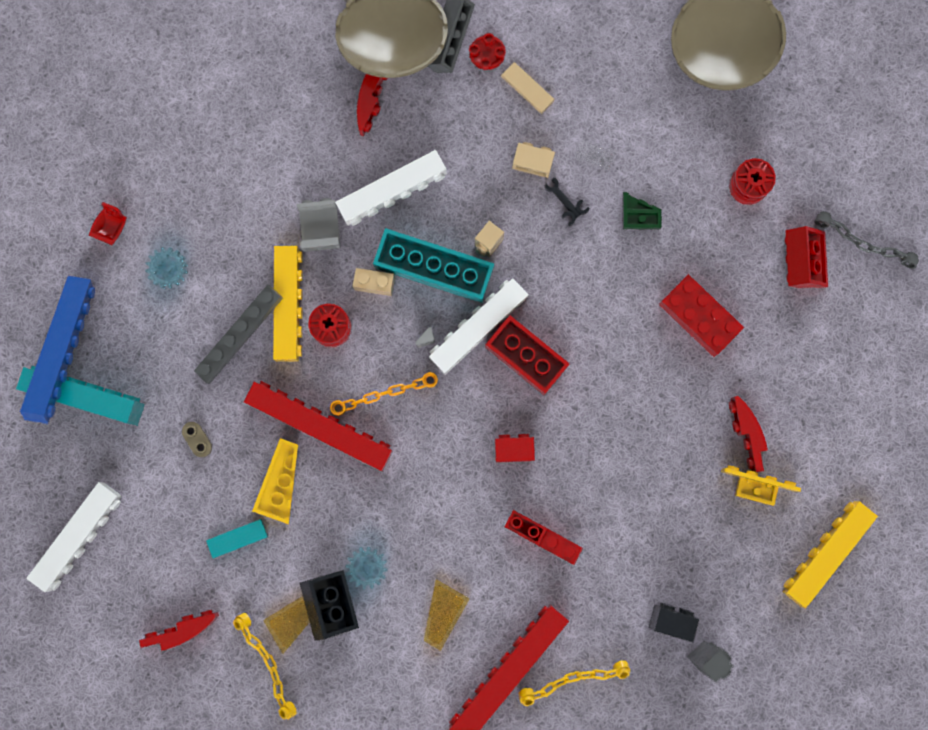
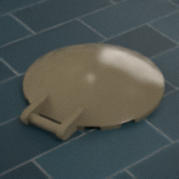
[335,0,448,78]
[671,0,786,90]

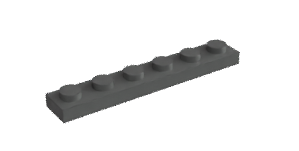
[194,284,283,384]

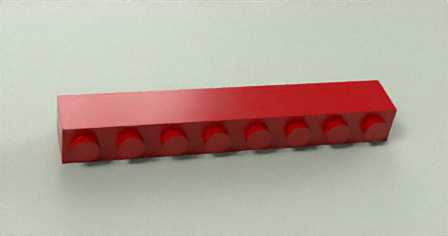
[244,381,393,472]
[449,605,569,730]

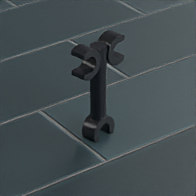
[544,178,590,226]

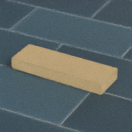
[501,62,555,114]

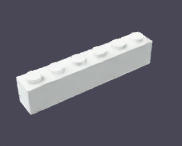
[335,150,447,226]
[429,278,528,375]
[26,482,122,592]

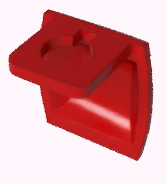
[89,202,127,246]

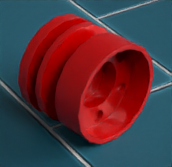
[729,158,776,205]
[308,303,352,347]

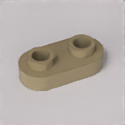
[182,422,212,457]

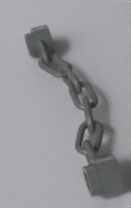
[815,211,919,269]

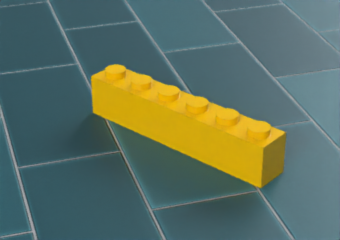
[273,246,303,362]
[782,501,878,608]

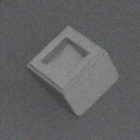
[415,326,435,348]

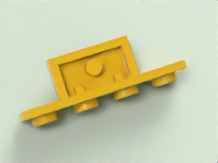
[721,465,801,506]

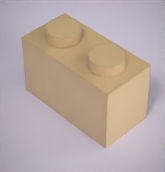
[512,142,555,178]
[475,221,504,258]
[353,268,395,296]

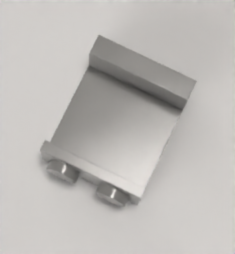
[297,198,341,252]

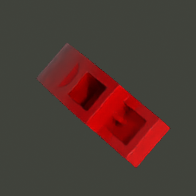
[357,74,388,137]
[729,396,768,472]
[504,510,584,566]
[139,610,219,651]

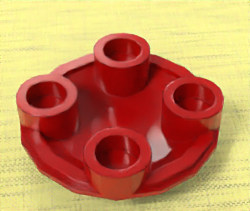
[469,33,506,70]

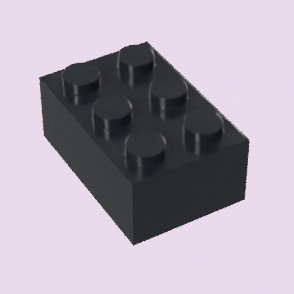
[299,570,359,641]

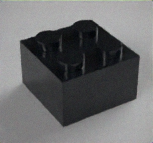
[649,602,699,642]

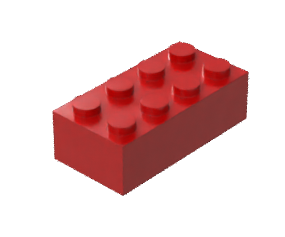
[658,274,745,357]
[485,315,570,395]

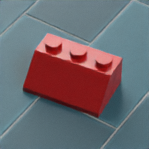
[784,226,828,288]

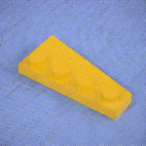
[252,438,298,524]

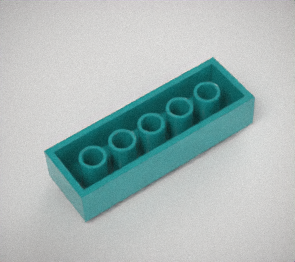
[373,228,494,303]
[16,366,145,426]

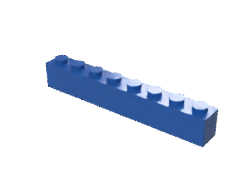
[20,276,95,424]

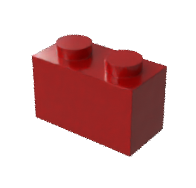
[495,434,535,463]

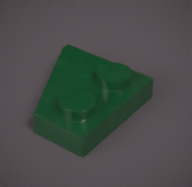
[623,192,662,230]

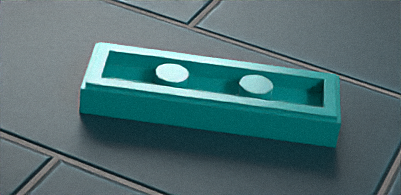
[206,519,268,559]

